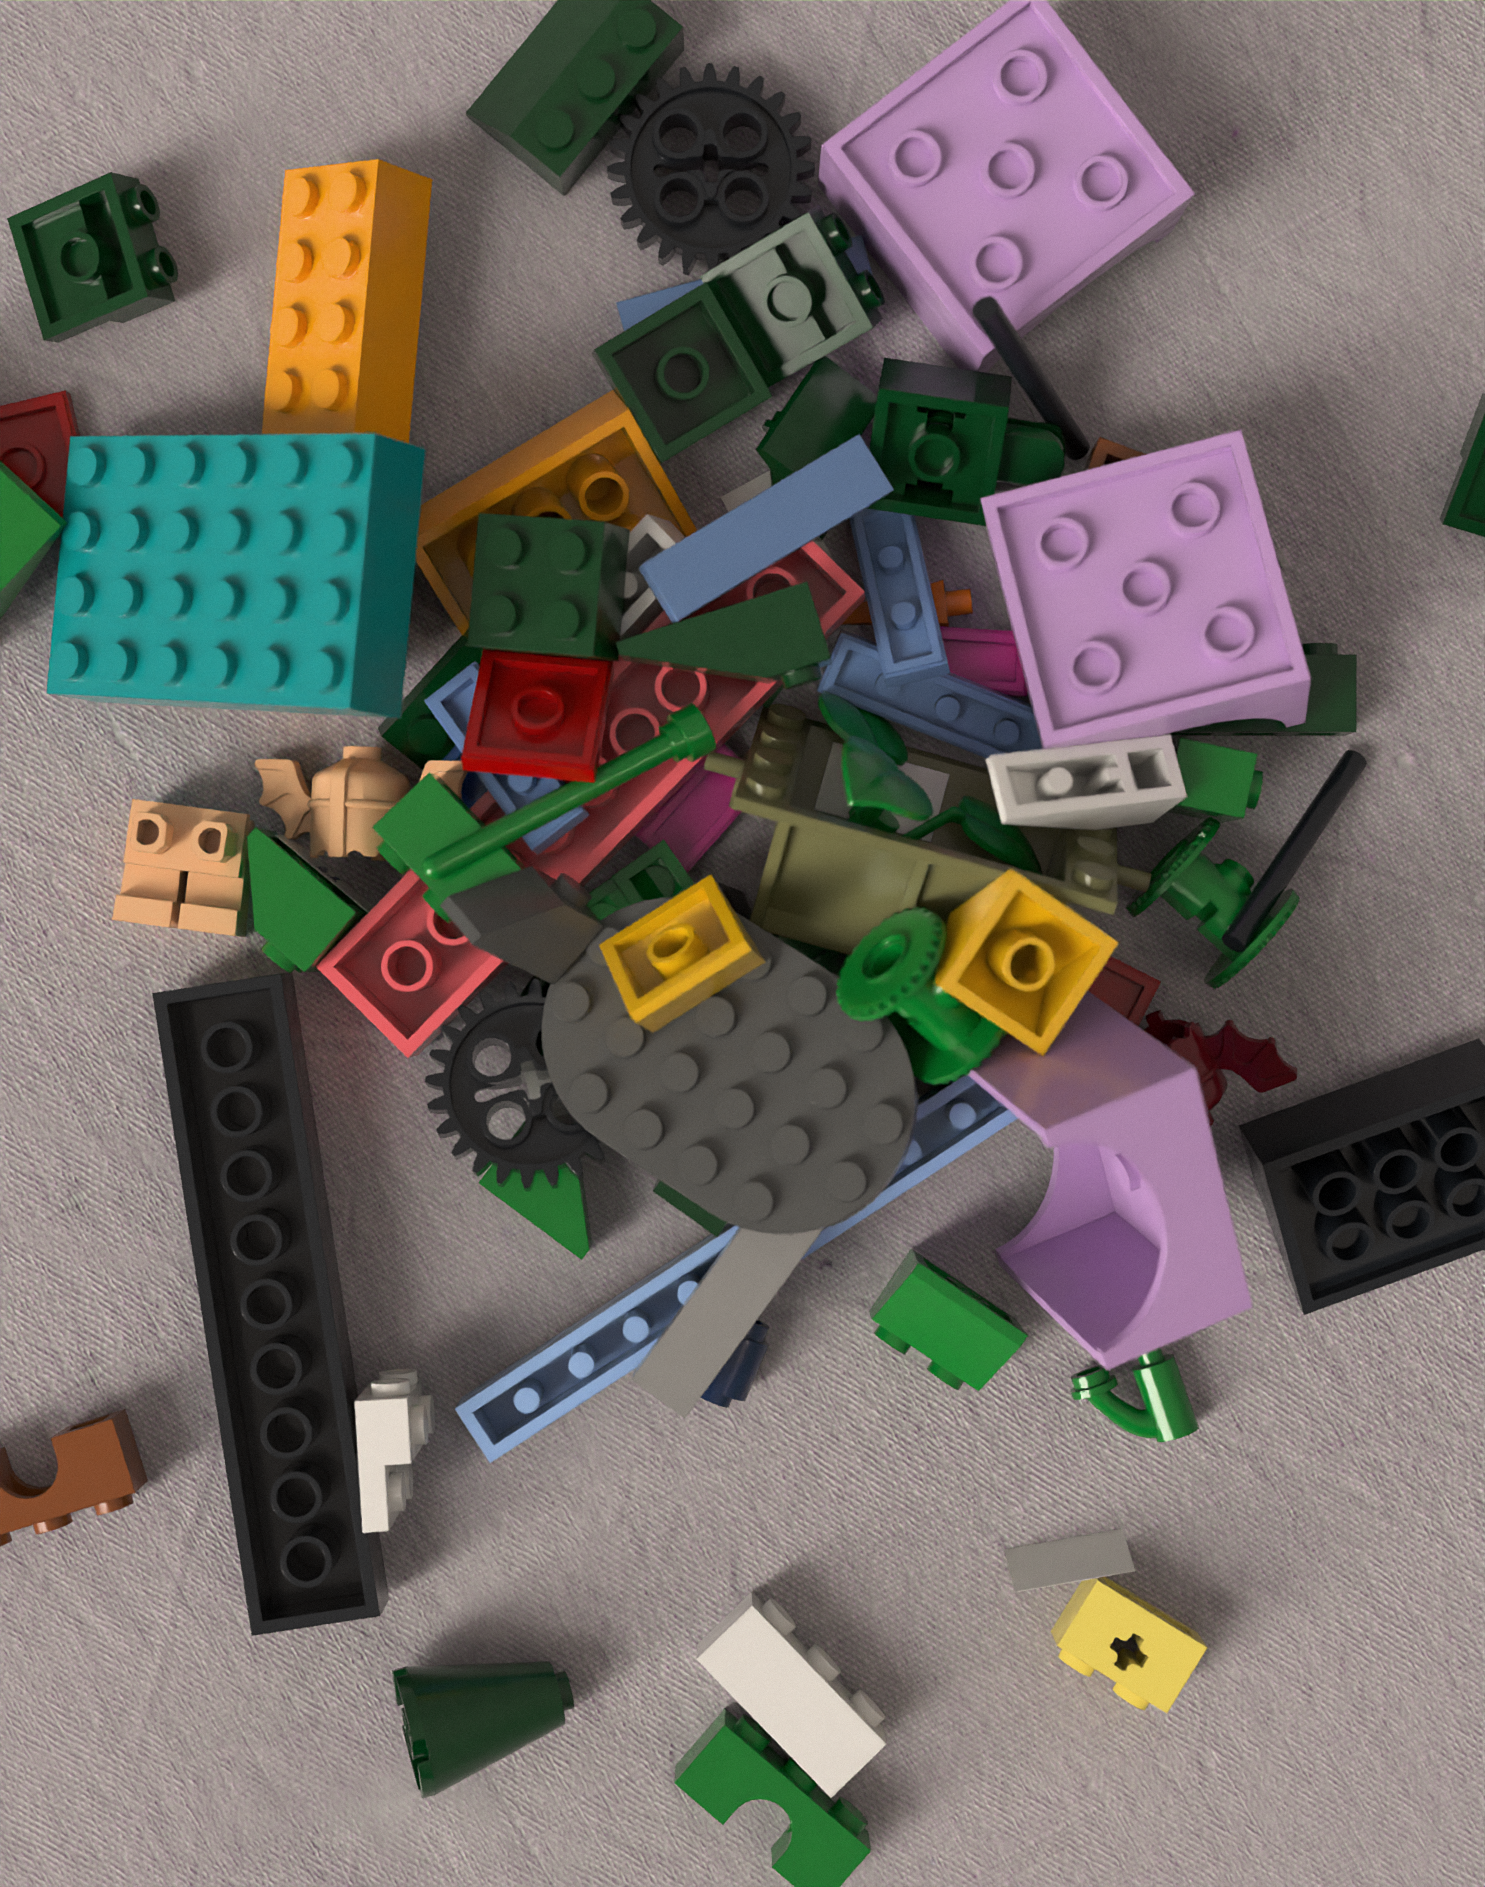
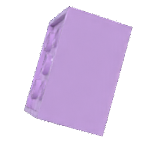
[818,0,1195,373]
[981,430,1311,749]
[968,991,1253,1370]

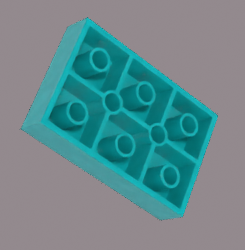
[46,433,426,718]

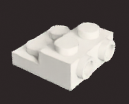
[355,1369,435,1533]

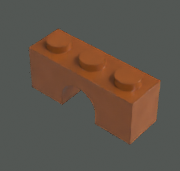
[0,1409,148,1546]

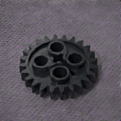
[607,63,815,275]
[425,979,605,1191]

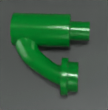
[1070,1347,1199,1442]

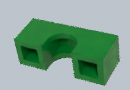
[674,1708,871,1887]

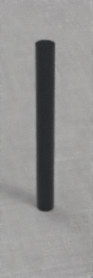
[972,296,1090,460]
[1222,750,1367,952]

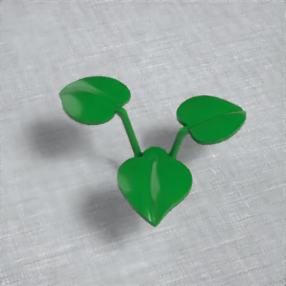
[818,691,1043,876]

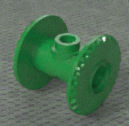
[1126,817,1300,989]
[836,907,1007,1085]

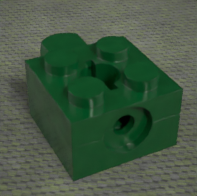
[867,358,1066,526]

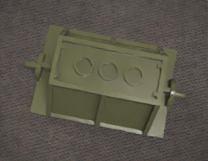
[704,704,1151,955]

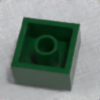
[592,282,772,464]
[467,513,630,661]

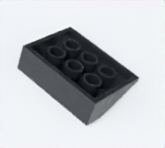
[1239,1038,1485,1315]

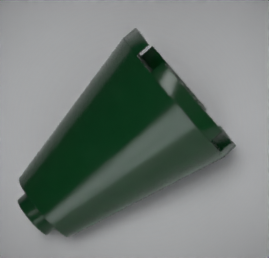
[392,1661,574,1798]

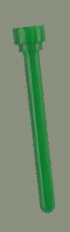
[422,703,716,881]

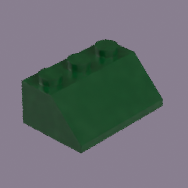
[466,0,685,196]

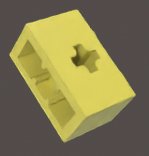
[1051,1577,1207,1713]

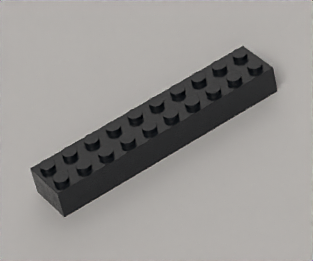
[152,972,389,1636]

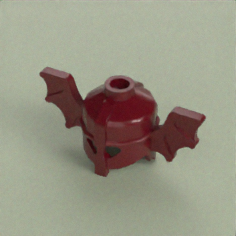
[1143,1010,1298,1127]

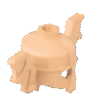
[254,746,468,861]

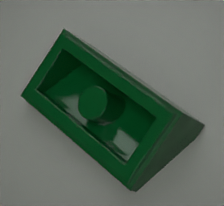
[756,356,877,482]

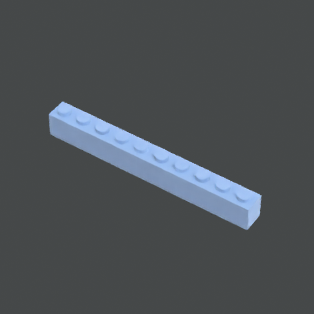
[455,1075,1018,1463]

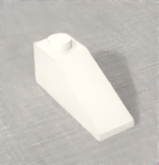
[986,734,1187,830]

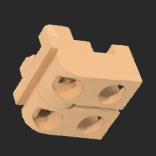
[112,799,255,937]

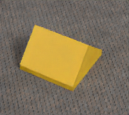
[934,869,1119,1056]
[599,874,765,1033]

